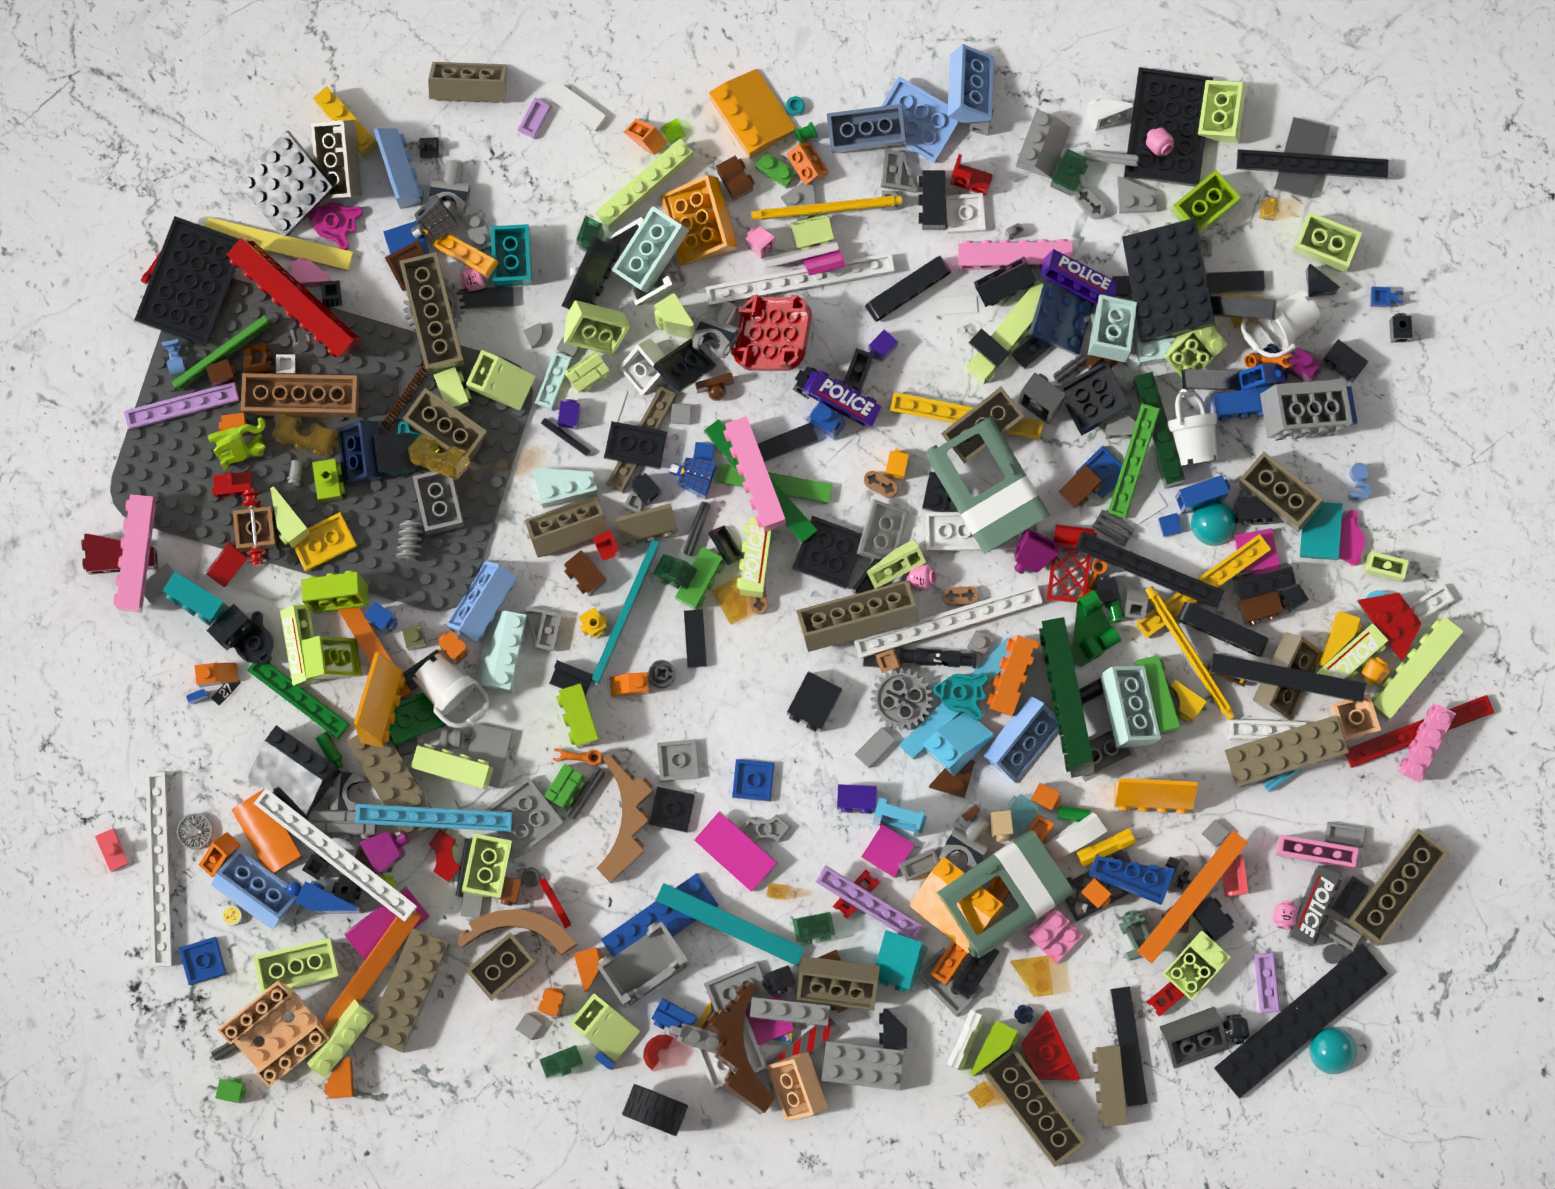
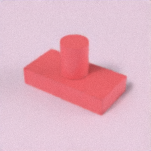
[95,828,129,872]

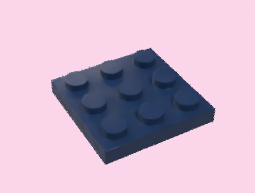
[1028,281,1094,355]

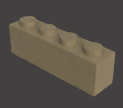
[1092,1045,1128,1127]

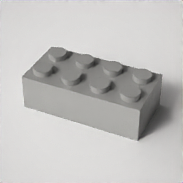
[821,1041,904,1091]

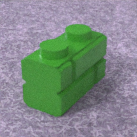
[544,764,586,810]

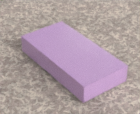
[517,98,552,140]

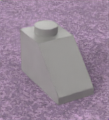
[1104,412,1136,439]

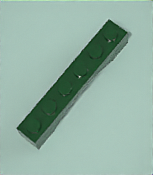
[1132,371,1185,489]

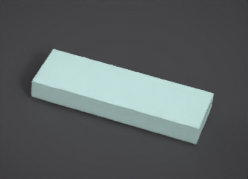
[534,351,573,411]

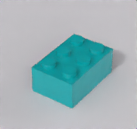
[491,224,532,287]
[162,572,229,626]

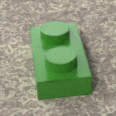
[755,151,797,188]

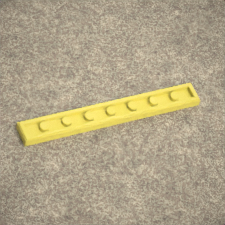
[205,217,354,271]

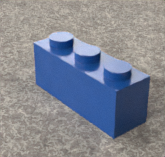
[1211,386,1270,422]

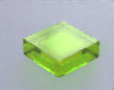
[661,118,686,144]

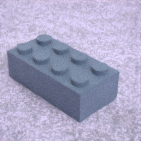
[827,104,907,154]

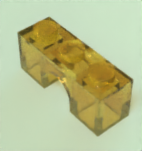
[272,413,336,457]
[408,434,470,480]

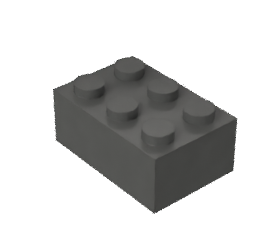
[1018,372,1066,424]

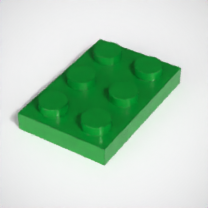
[389,692,447,746]

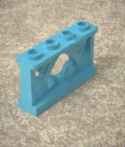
[872,797,927,837]

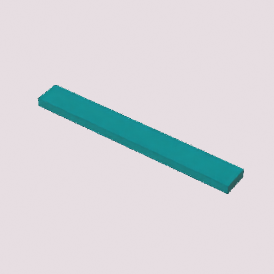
[591,540,660,685]
[655,883,805,966]

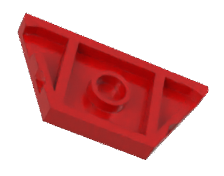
[1357,592,1422,661]
[1020,1011,1081,1081]

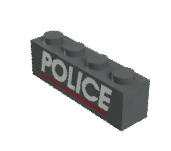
[1287,865,1342,947]

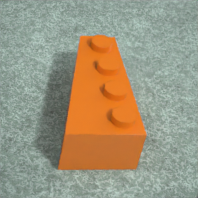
[987,635,1040,716]

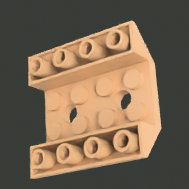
[218,980,329,1087]

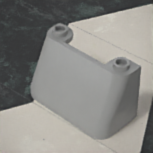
[606,217,686,306]
[597,921,690,1008]

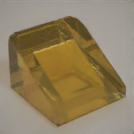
[1259,197,1278,221]
[767,883,788,900]

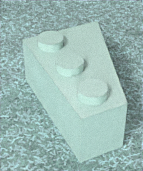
[532,468,598,508]

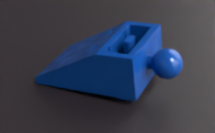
[286,880,362,914]

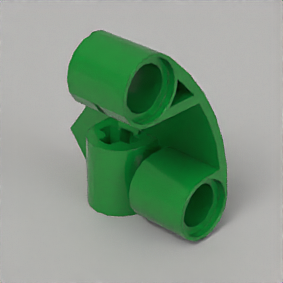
[1072,590,1121,667]

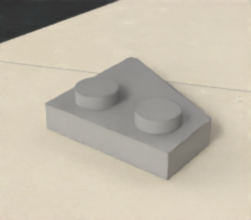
[880,149,917,193]
[1117,176,1157,214]
[781,181,817,221]
[525,606,562,652]

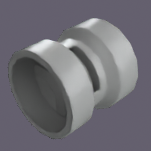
[440,727,462,748]

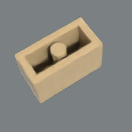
[989,810,1013,842]

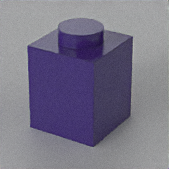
[868,329,898,362]
[557,399,581,429]

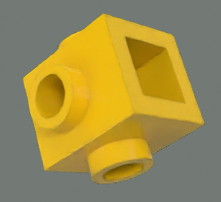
[578,607,609,639]

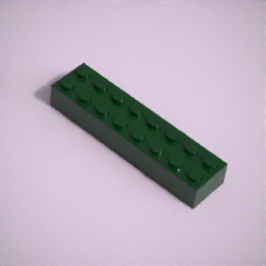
[1039,617,1094,778]

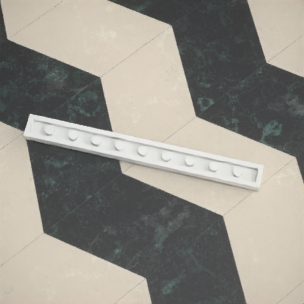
[705,253,895,307]
[854,584,1043,659]
[145,772,173,967]
[254,788,418,922]

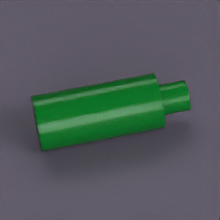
[315,731,344,769]
[1057,805,1097,822]

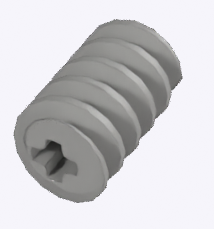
[396,520,424,562]

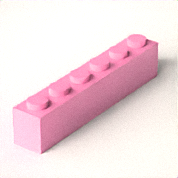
[958,239,1073,270]
[723,416,786,532]
[114,494,156,613]

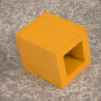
[885,449,909,480]

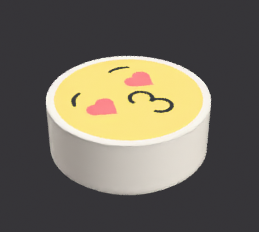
[222,906,242,926]

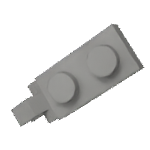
[668,1024,723,1054]

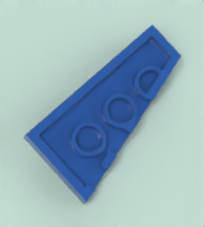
[1089,856,1175,905]

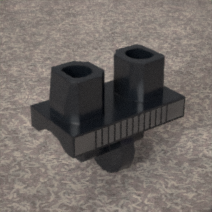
[1165,857,1192,893]

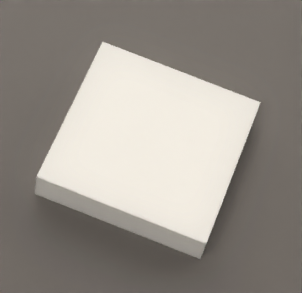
[945,193,986,234]

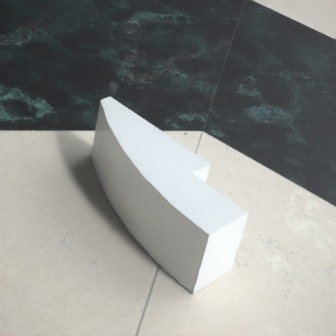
[1044,812,1107,860]

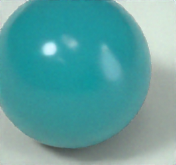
[1191,501,1237,546]
[1309,1027,1357,1074]

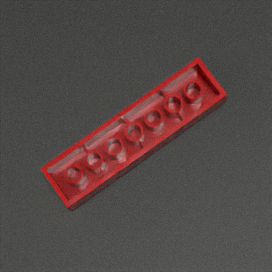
[227,238,362,357]

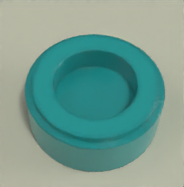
[786,96,805,116]

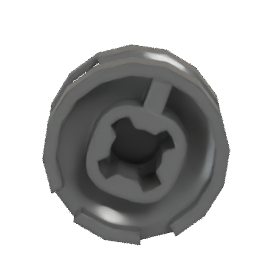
[648,660,676,688]

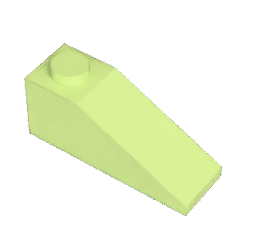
[270,486,310,548]
[867,540,926,589]

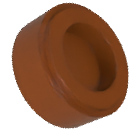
[961,804,980,821]

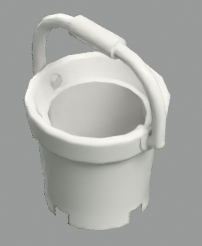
[1241,290,1321,358]
[1167,389,1218,466]
[412,653,489,728]

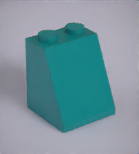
[876,930,928,993]

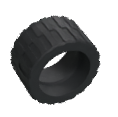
[622,1084,688,1136]

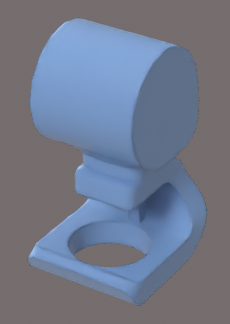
[162,339,186,377]
[1348,463,1372,501]

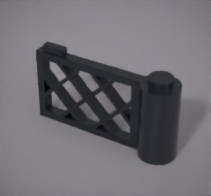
[1065,849,1133,922]

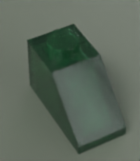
[576,216,604,252]

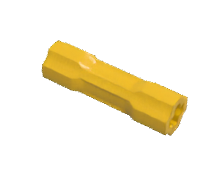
[1076,829,1136,867]

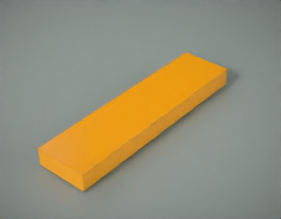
[432,233,499,278]

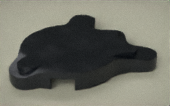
[233,611,274,665]

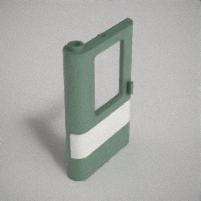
[925,417,1050,554]
[936,830,1074,958]

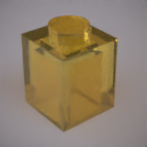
[967,1081,995,1109]

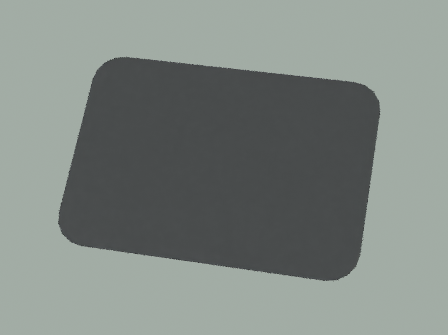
[110,278,533,611]

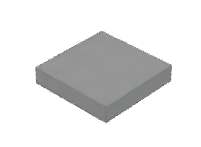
[657,739,699,782]

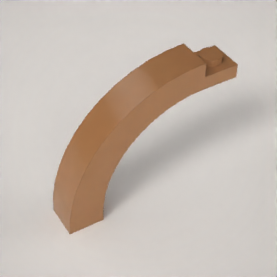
[457,910,578,956]

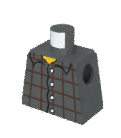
[410,194,459,240]

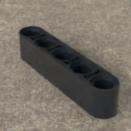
[864,256,951,322]
[1177,602,1269,657]

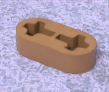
[864,471,898,499]
[749,584,768,615]
[942,586,979,606]

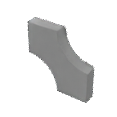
[740,815,791,842]

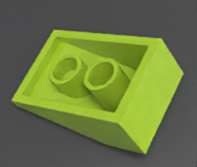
[302,636,362,679]
[969,1020,1019,1076]

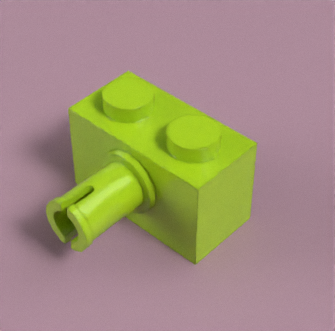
[312,459,345,503]

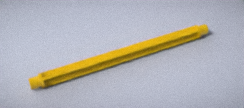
[751,195,902,220]
[1145,586,1236,720]

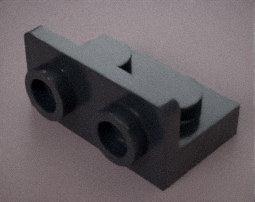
[922,471,951,512]

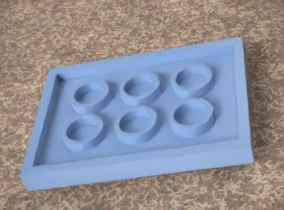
[882,77,959,163]

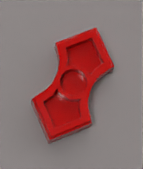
[429,829,460,883]
[539,878,571,929]

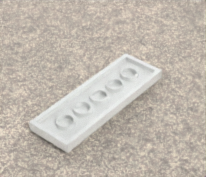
[925,512,1041,552]

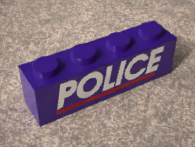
[1040,249,1118,305]
[802,370,882,427]

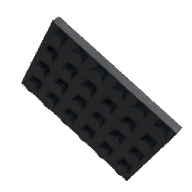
[1124,67,1213,187]
[134,216,239,347]
[1122,218,1216,343]

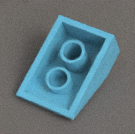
[923,713,995,776]

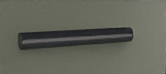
[541,418,591,457]
[455,838,472,897]

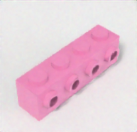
[1398,703,1456,783]

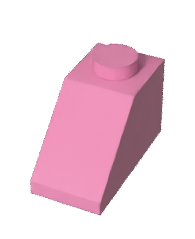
[745,226,775,259]
[291,258,331,287]

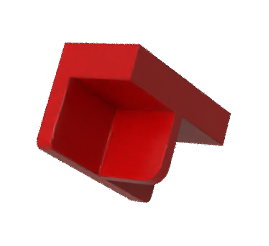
[212,471,253,498]
[593,530,621,561]
[206,541,247,587]

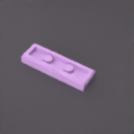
[1254,953,1280,1013]

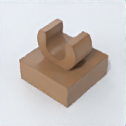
[875,648,901,673]

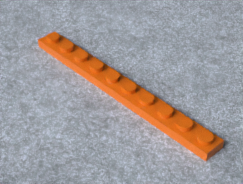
[930,814,1055,986]

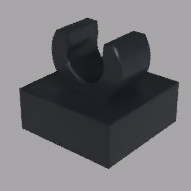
[419,137,439,158]

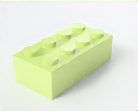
[253,938,341,994]

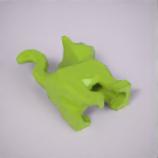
[208,417,266,471]

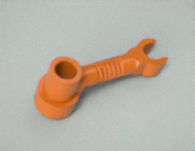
[1244,352,1294,368]
[1076,559,1107,599]
[552,748,603,766]

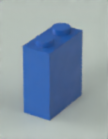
[1175,475,1230,514]

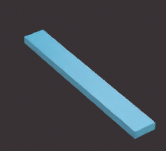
[899,637,1009,759]
[355,804,512,832]

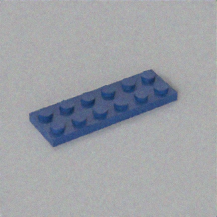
[601,873,719,957]

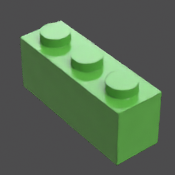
[675,547,724,610]

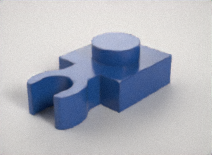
[1370,286,1404,307]

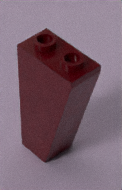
[81,534,158,575]

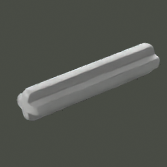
[1084,149,1139,166]

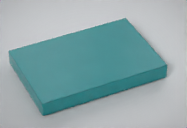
[1300,502,1343,560]

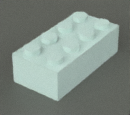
[1100,666,1161,748]

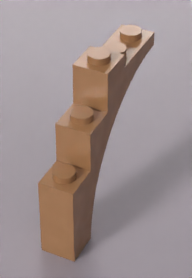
[597,753,653,884]

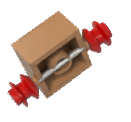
[233,489,278,567]

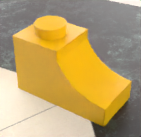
[1170,680,1207,723]

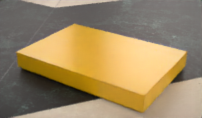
[294,512,358,572]

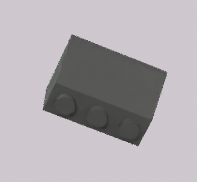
[1159,1007,1229,1069]

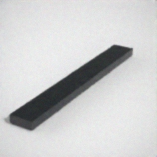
[1236,149,1389,180]
[1112,270,1265,296]
[1074,531,1224,609]
[1209,653,1366,703]

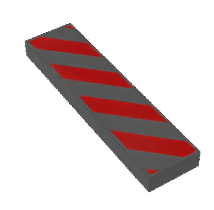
[767,1016,841,1064]

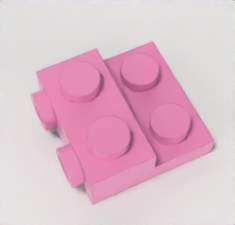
[1028,908,1083,964]

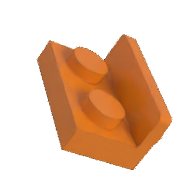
[786,142,829,185]

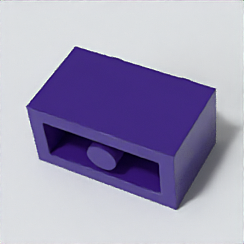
[837,784,877,814]

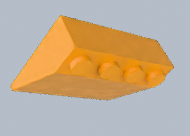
[709,68,796,159]
[660,175,738,266]
[354,652,406,748]
[1113,778,1198,814]
[910,857,1006,954]

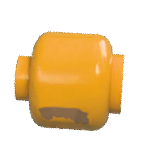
[1361,656,1390,686]

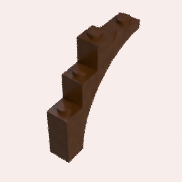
[707,982,775,1114]

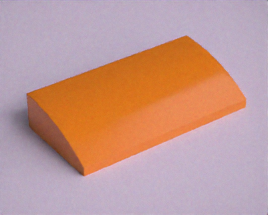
[232,789,303,874]

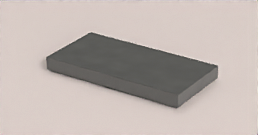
[1274,117,1330,199]

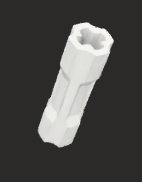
[947,1010,985,1071]

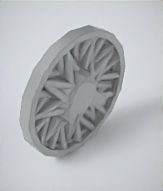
[176,813,213,850]

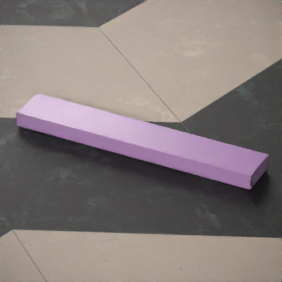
[124,382,240,430]
[815,865,924,940]

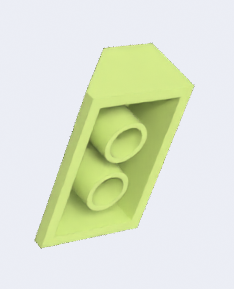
[1198,80,1246,143]
[654,293,695,340]
[564,300,630,356]
[462,833,512,898]

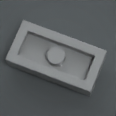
[463,211,491,251]

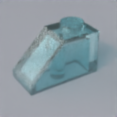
[1008,793,1039,840]

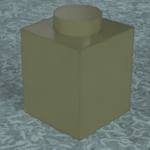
[402,625,427,651]

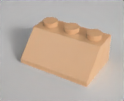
[766,1052,828,1121]

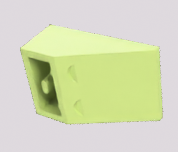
[1165,326,1228,378]
[466,350,535,411]
[1163,931,1231,1001]
[569,994,640,1062]

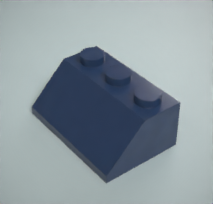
[337,420,385,485]

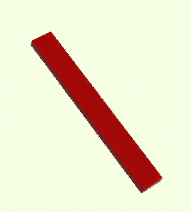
[1345,695,1494,768]

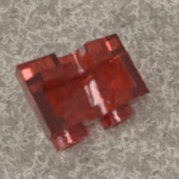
[643,1035,675,1071]

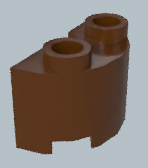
[243,343,273,374]

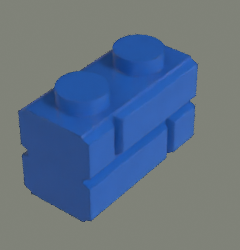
[365,602,398,634]
[651,998,697,1037]

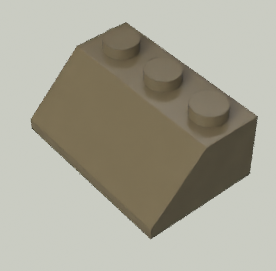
[615,503,678,548]

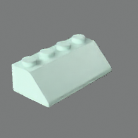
[612,206,689,294]
[475,611,528,693]

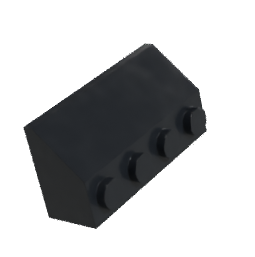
[561,237,620,310]

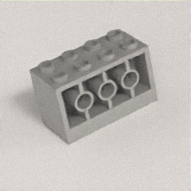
[1260,379,1353,441]

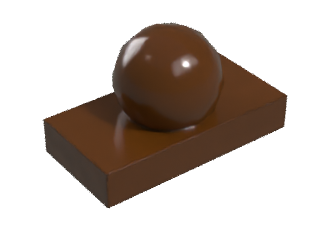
[695,373,734,401]

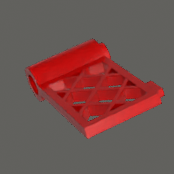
[1047,524,1097,603]

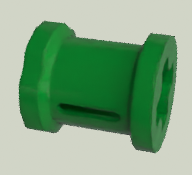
[794,122,818,143]
[1105,600,1127,624]

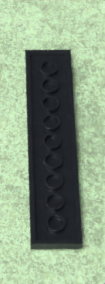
[1213,944,1388,1099]

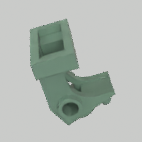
[1119,910,1149,961]

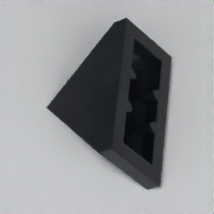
[1305,264,1340,297]

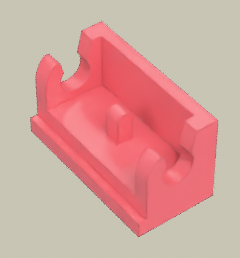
[1222,854,1249,897]

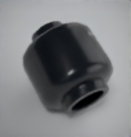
[1223,1014,1250,1045]

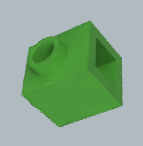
[215,1077,247,1104]

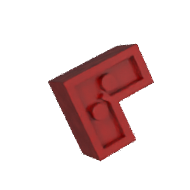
[950,154,993,196]

